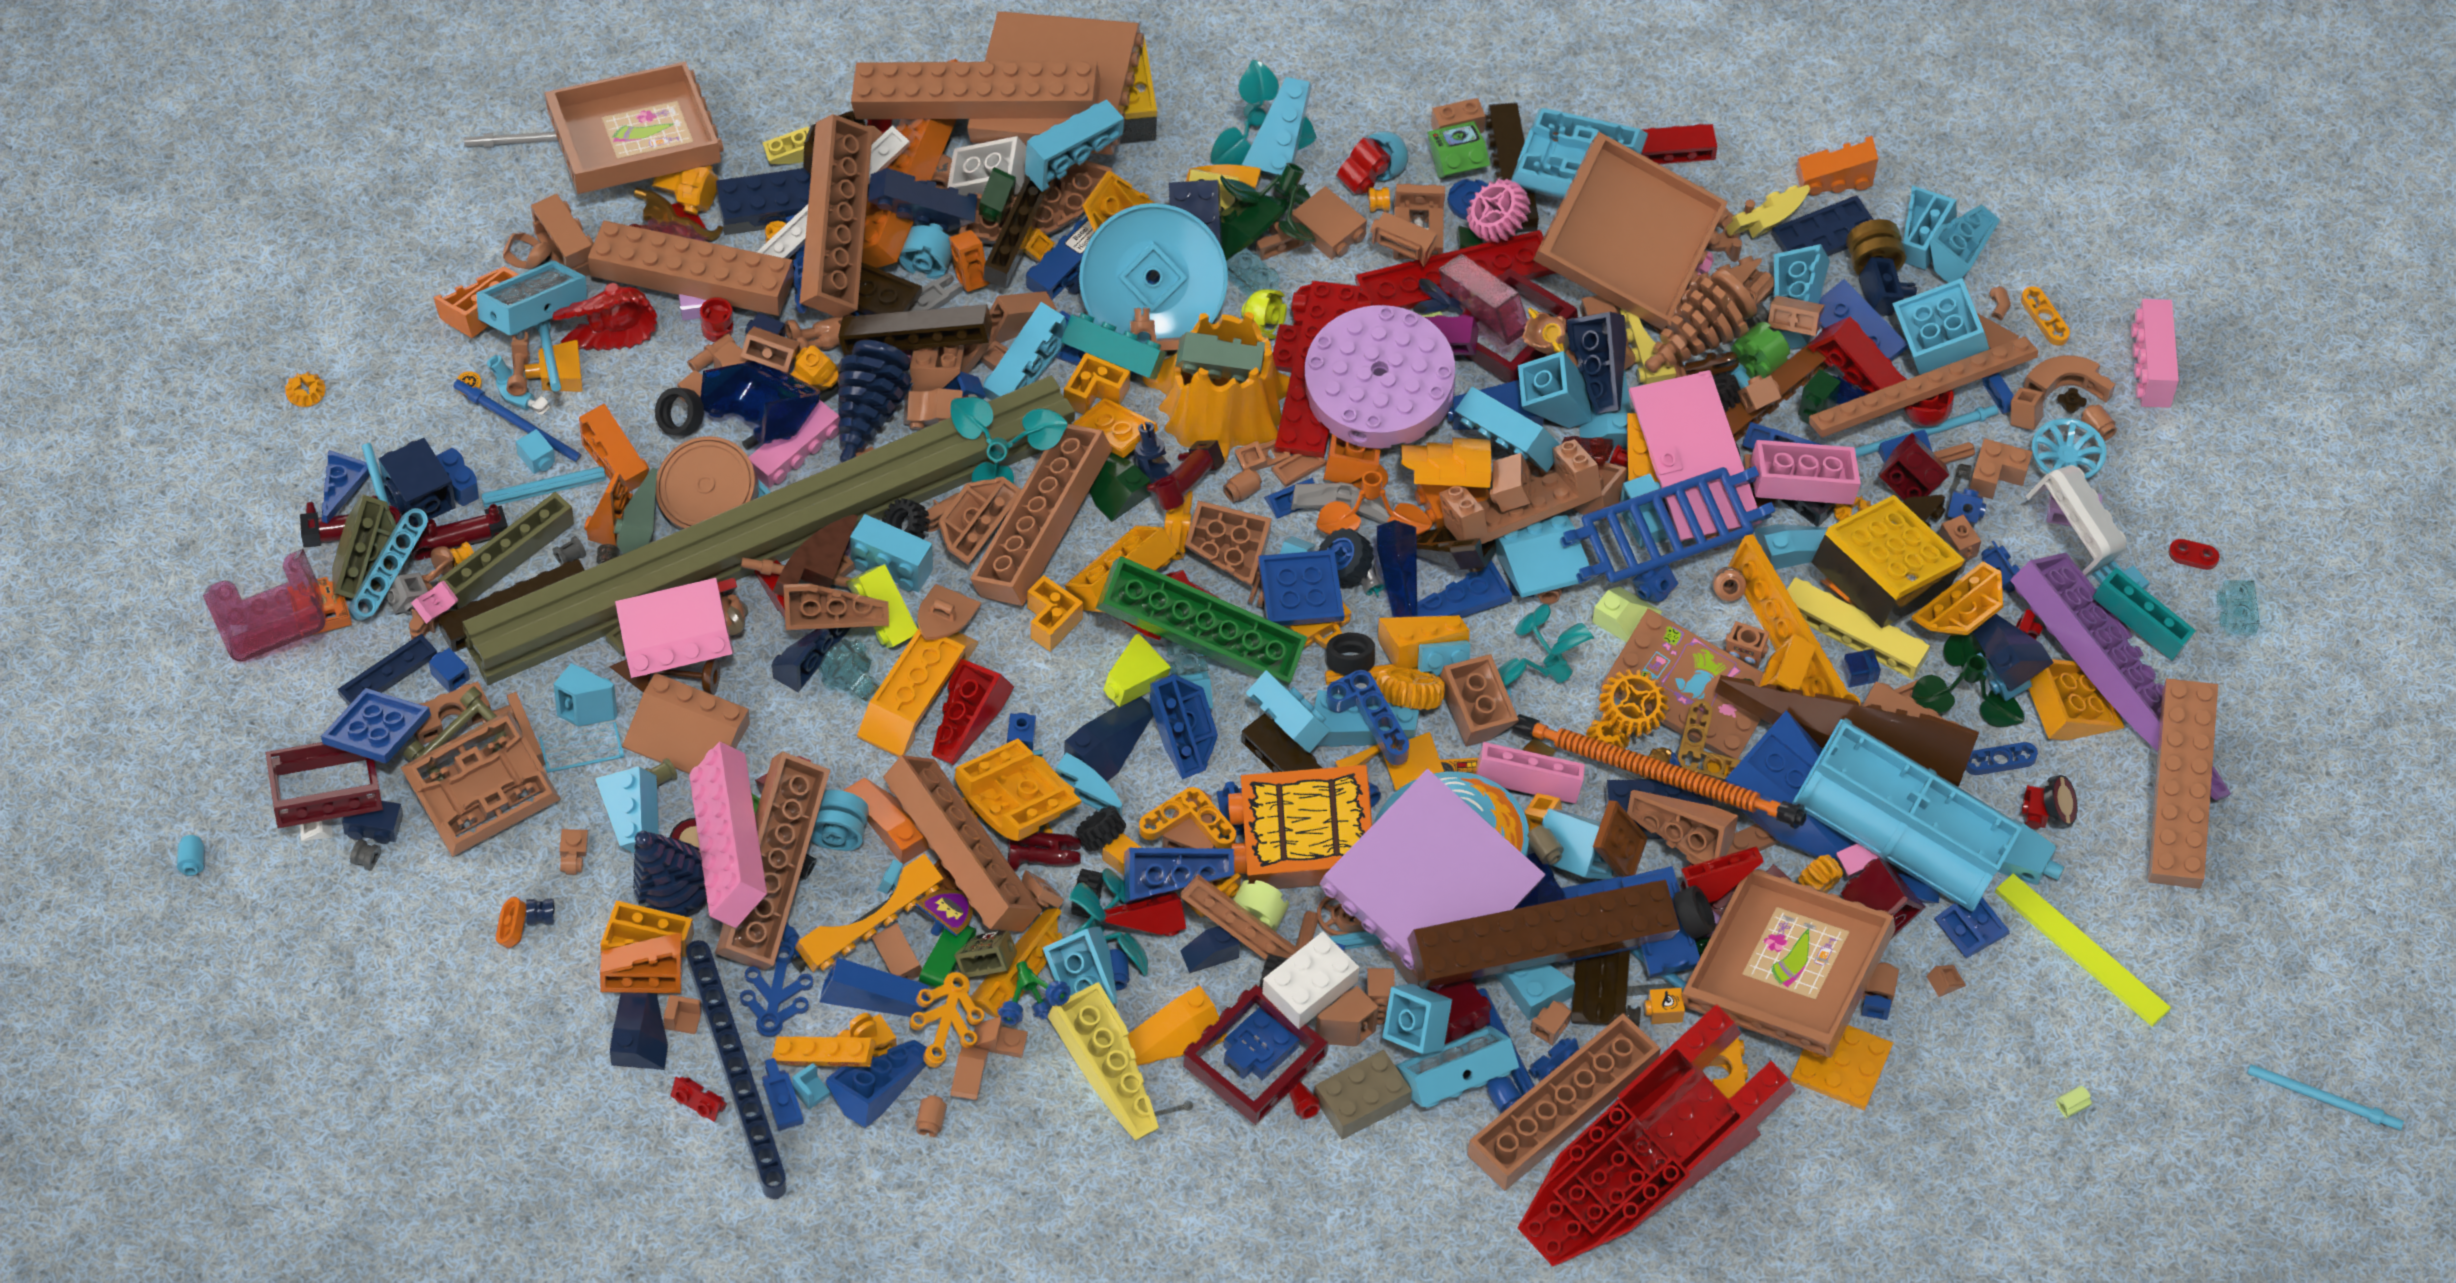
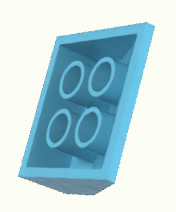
[1893,278,1989,375]
[1495,515,1594,598]

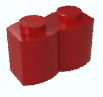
[1336,137,1391,194]

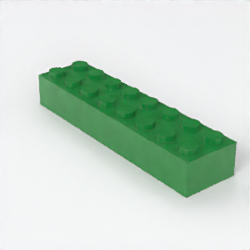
[1095,556,1307,686]

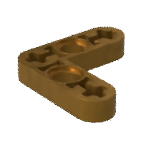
[1678,700,1741,781]

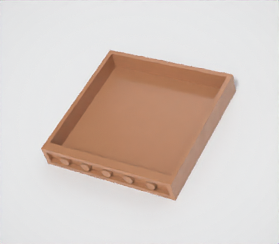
[1533,132,1728,330]

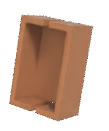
[531,193,594,277]

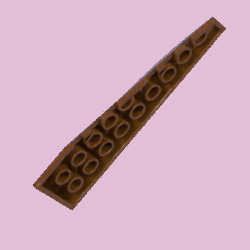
[1715,675,1979,787]

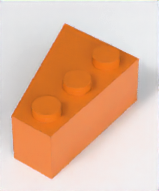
[1796,136,1878,195]
[433,266,519,338]
[579,403,649,492]

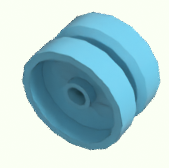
[810,790,869,851]

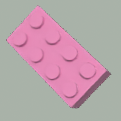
[2131,299,2179,408]
[1750,440,1861,505]

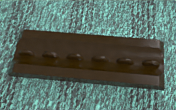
[1572,950,1631,1025]

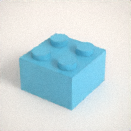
[1382,984,1452,1054]

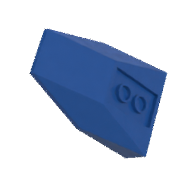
[1723,710,1857,868]

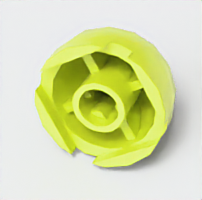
[1242,289,1287,339]

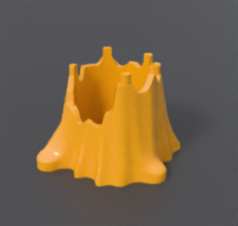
[1142,312,1290,463]

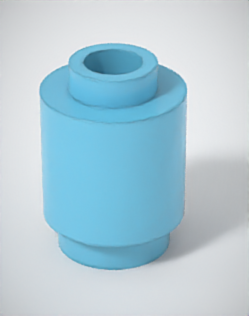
[177,835,204,876]

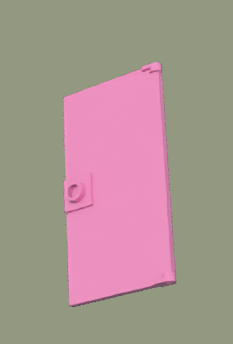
[1629,370,1762,541]

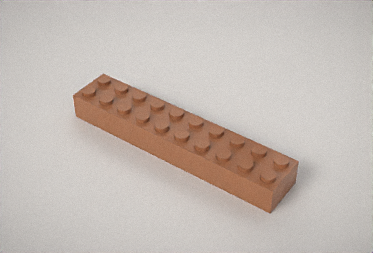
[851,61,1101,119]

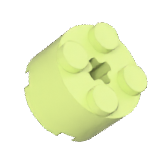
[1233,880,1289,932]

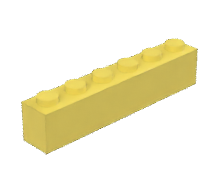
[1787,577,1930,680]

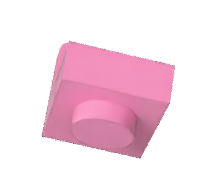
[411,581,458,624]

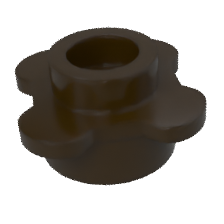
[2057,388,2087,413]

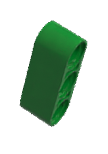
[919,925,977,989]

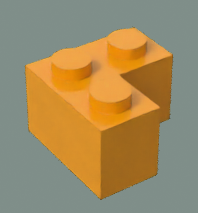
[1063,352,1130,414]
[1027,575,1083,652]

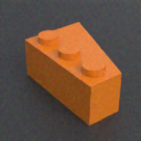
[600,932,682,993]

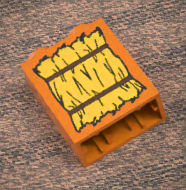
[1228,765,1372,889]

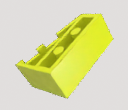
[845,564,918,648]

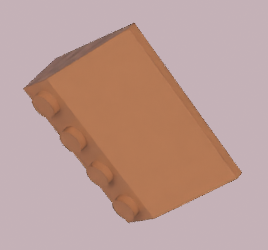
[622,672,750,774]

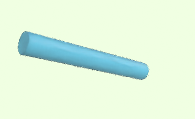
[361,443,390,506]

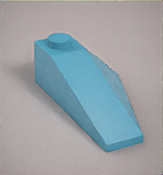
[1579,370,1631,449]
[1754,524,1831,570]

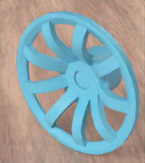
[2031,418,2107,480]

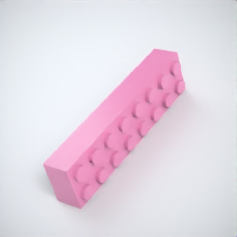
[689,741,767,928]

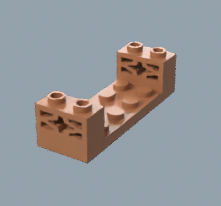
[1439,439,1602,544]

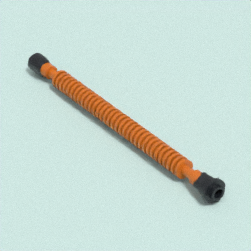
[1513,714,1807,829]

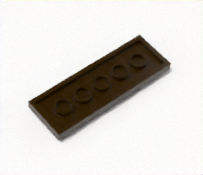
[789,253,923,315]

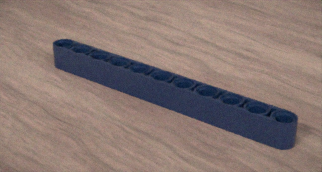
[686,940,787,1199]

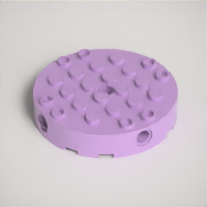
[1305,305,1455,448]

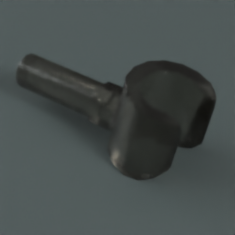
[1947,464,1972,495]

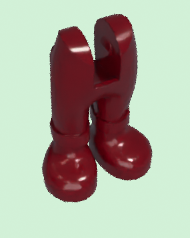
[1007,832,1081,872]

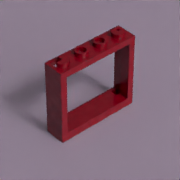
[1461,268,1578,382]
[265,742,383,829]
[1183,984,1328,1125]

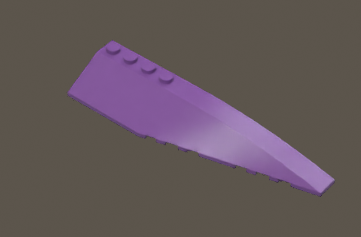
[2010,553,2231,800]

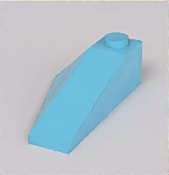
[1930,205,2000,283]

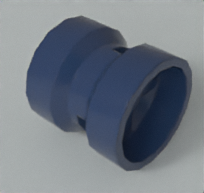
[526,898,555,925]

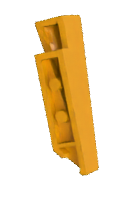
[970,908,1062,1018]

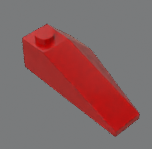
[931,659,1014,765]

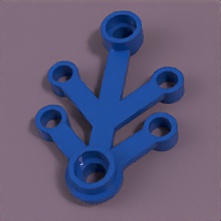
[740,942,813,1037]

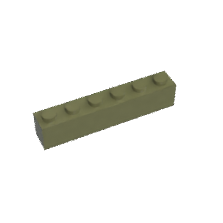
[438,492,574,610]

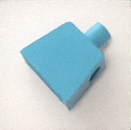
[1998,823,2065,885]

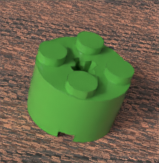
[1731,322,1790,379]

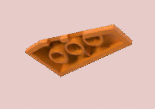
[843,777,930,864]

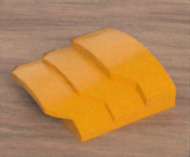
[1401,437,1491,488]
[955,738,1082,841]

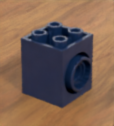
[379,438,456,527]

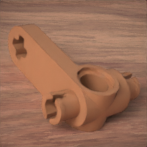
[1130,307,1180,350]

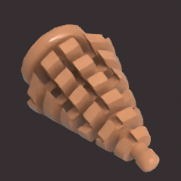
[1645,269,1757,373]

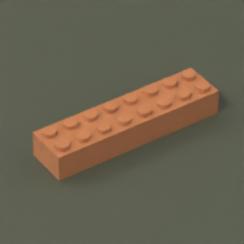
[800,114,873,318]
[588,220,794,316]
[970,424,1112,606]
[2148,678,2218,889]
[715,752,830,970]
[883,755,1042,932]
[1467,1013,1661,1191]

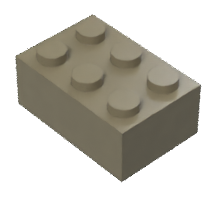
[1314,1050,1412,1140]

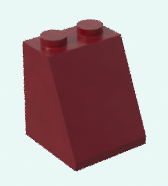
[1841,858,1926,939]

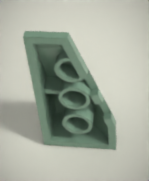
[613,468,657,554]

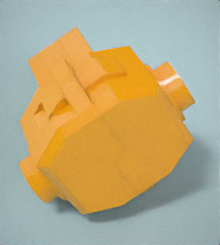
[652,165,718,215]
[778,345,840,409]

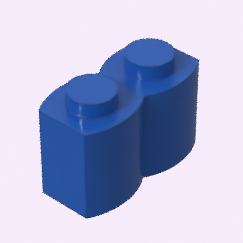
[436,448,479,506]

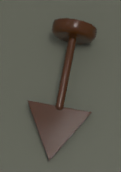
[609,659,721,695]

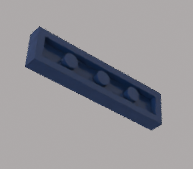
[337,633,437,706]

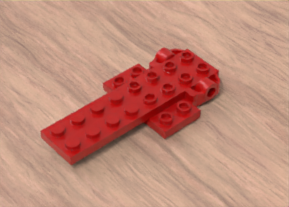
[1273,280,1373,458]

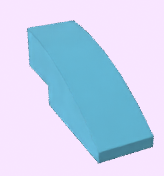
[1056,752,1122,817]

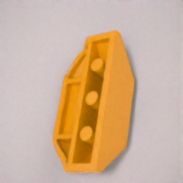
[1912,561,2003,635]

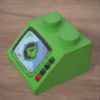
[1427,121,1490,179]

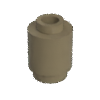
[1527,825,1564,865]

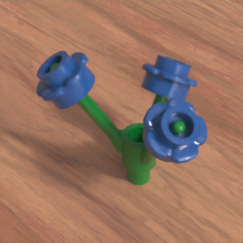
[998,961,1071,1025]

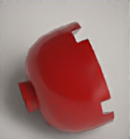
[1904,390,1954,427]

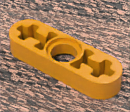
[2021,286,2070,346]

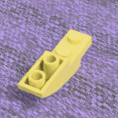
[762,127,809,164]
[1725,185,1810,238]

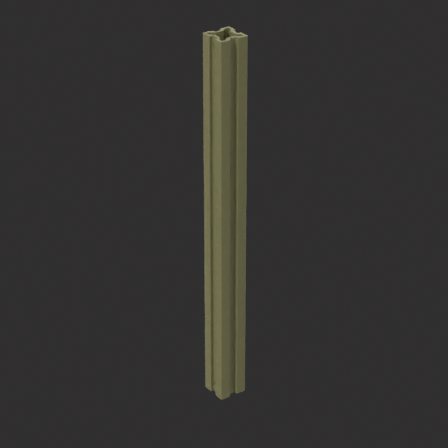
[462,375,1075,686]

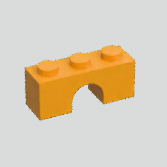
[1707,1037,1748,1099]

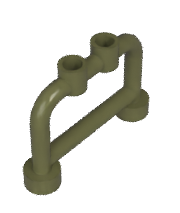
[403,686,507,781]

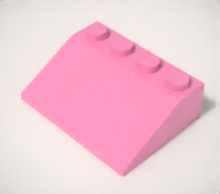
[615,578,734,678]

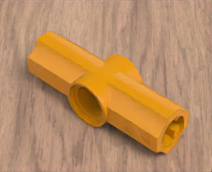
[1164,490,1193,560]

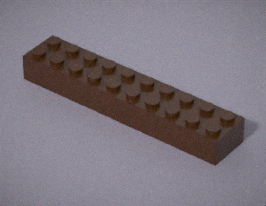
[1407,879,1680,989]

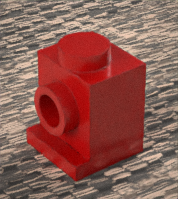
[2021,785,2049,829]

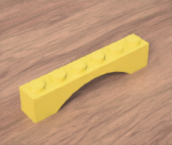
[1619,307,1676,385]

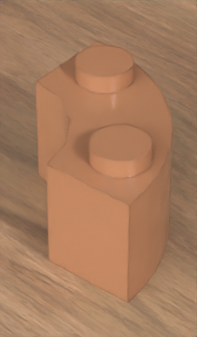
[903,388,963,430]

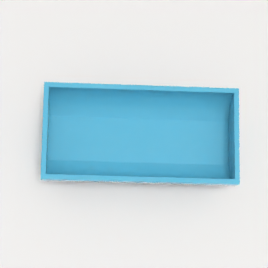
[1792,718,2022,912]

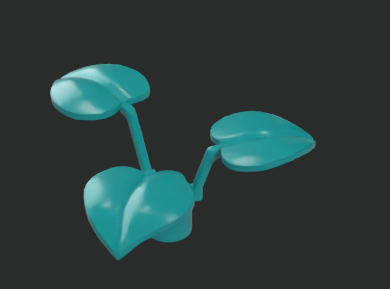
[1210,59,1317,165]
[950,397,1068,484]
[1498,604,1594,686]
[1068,868,1148,977]

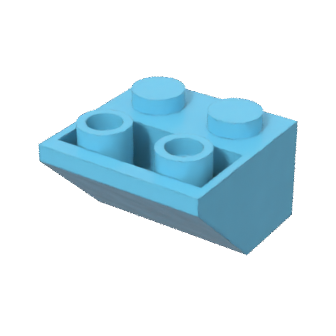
[553,663,618,727]

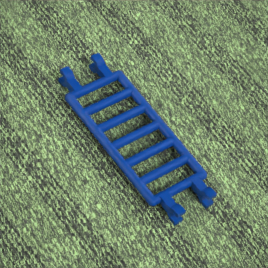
[1560,466,1775,584]

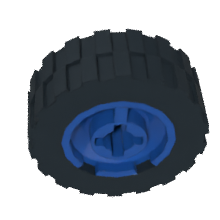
[1319,528,1374,587]

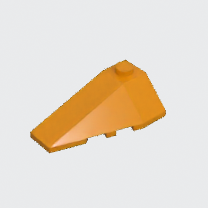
[1128,985,1227,1066]

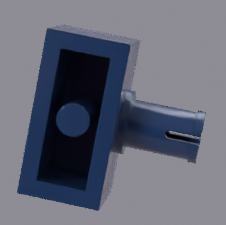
[1859,257,1917,316]

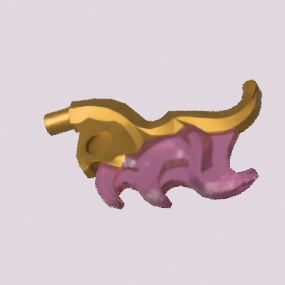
[634,187,723,241]

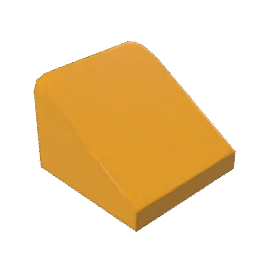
[1023,228,1055,262]

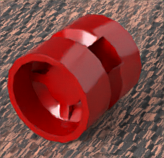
[700,297,734,342]

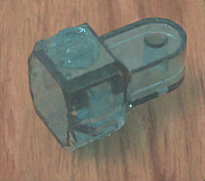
[819,639,880,701]

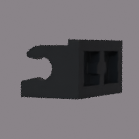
[1779,499,1835,527]

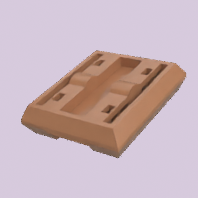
[401,711,561,857]

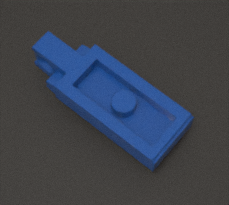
[762,1058,804,1131]

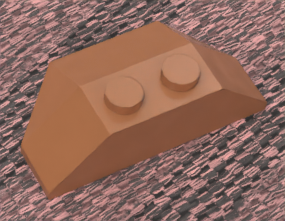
[938,476,1021,565]

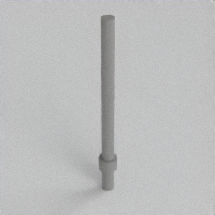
[464,132,558,148]

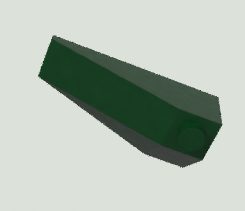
[1089,452,1151,522]

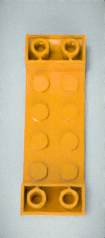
[857,628,978,757]

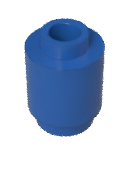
[1110,949,1129,991]
[1486,1076,1522,1113]

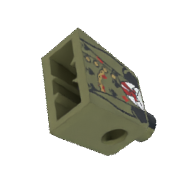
[955,930,1017,978]

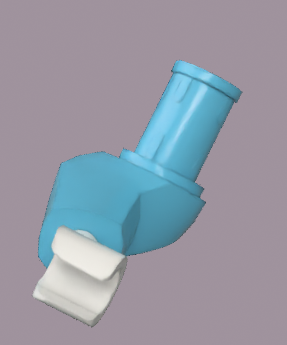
[487,355,550,415]

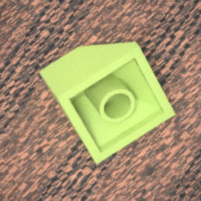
[1592,586,1662,642]

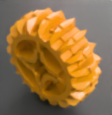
[1376,666,1445,710]
[1598,669,1668,738]

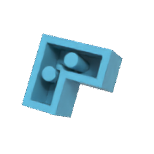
[1620,474,1668,548]

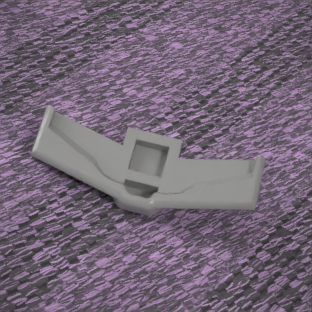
[1291,482,1394,527]

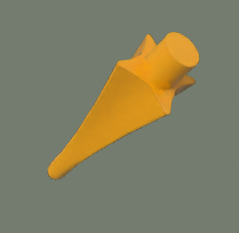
[1335,744,1382,767]

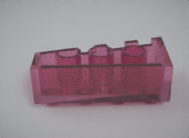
[1438,253,1528,346]

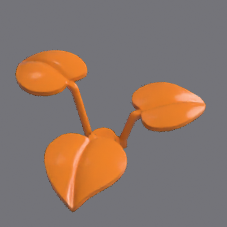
[1316,464,1432,538]

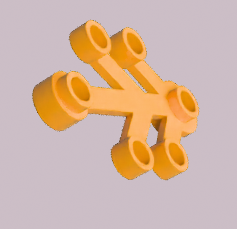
[909,972,984,1068]

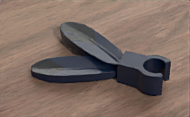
[1413,278,1470,315]

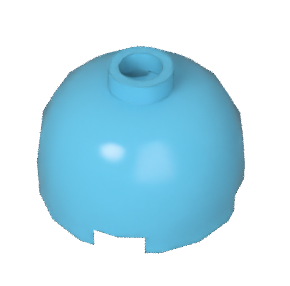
[1368,131,1408,181]

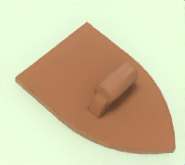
[917,584,981,640]

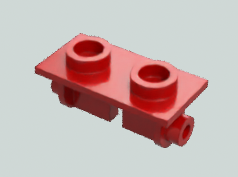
[670,1076,727,1122]

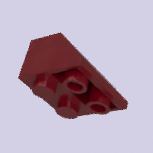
[1878,433,1950,500]

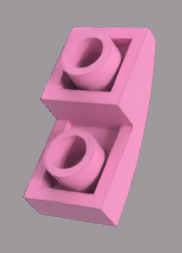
[1836,844,1888,878]

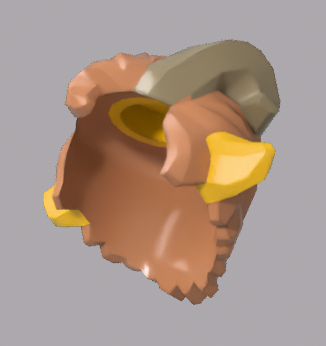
[1522,307,1569,354]
[721,594,748,635]

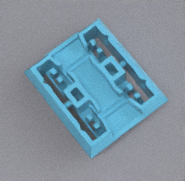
[1511,108,1648,199]

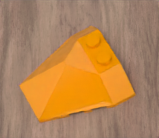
[1082,171,1155,232]

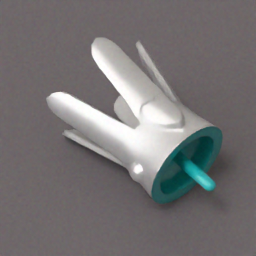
[1360,560,1385,597]

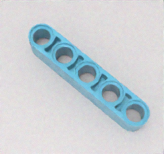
[349,508,428,621]

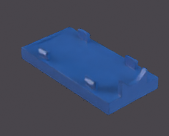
[1621,866,1700,978]

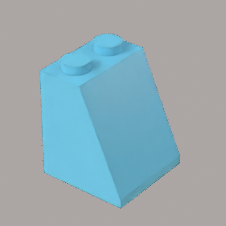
[1518,351,1592,428]
[1534,808,1614,879]

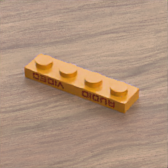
[772,1036,876,1067]

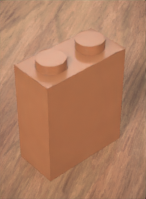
[1291,186,1367,260]

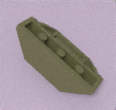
[332,494,399,599]

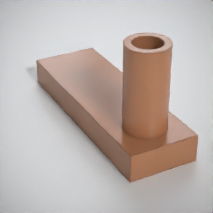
[480,692,545,766]

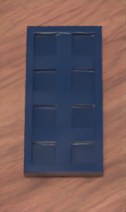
[1771,195,1874,256]

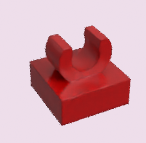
[2016,609,2043,640]

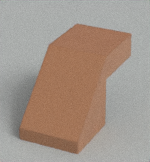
[950,1046,989,1100]

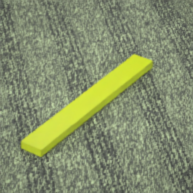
[1995,873,2171,1027]

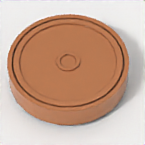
[656,436,759,530]

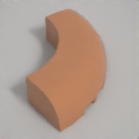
[959,160,1113,244]

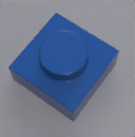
[1861,995,1892,1020]

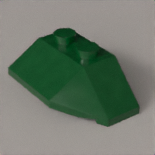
[1221,195,1289,262]

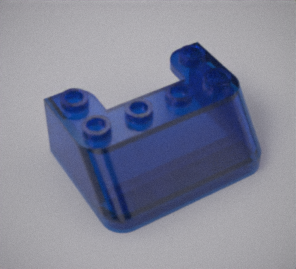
[700,361,820,443]

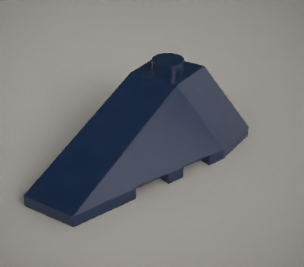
[1567,312,1627,414]

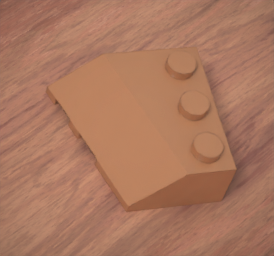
[1185,500,1272,587]

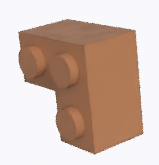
[1969,438,2033,499]

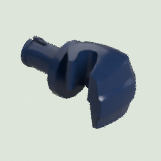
[1134,422,1173,483]

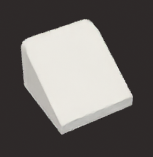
[300,819,332,841]

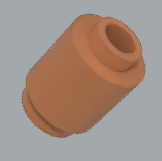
[2081,405,2117,441]
[1223,468,1262,503]
[915,1095,947,1137]

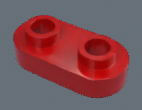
[2168,539,2220,570]

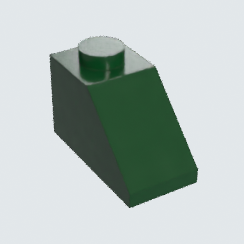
[979,167,1016,224]

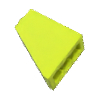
[1103,633,1171,707]

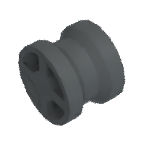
[350,839,381,871]

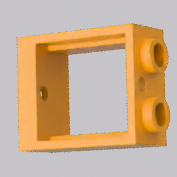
[1758,634,1816,693]

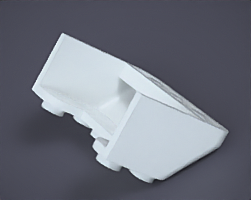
[2026,465,2127,576]

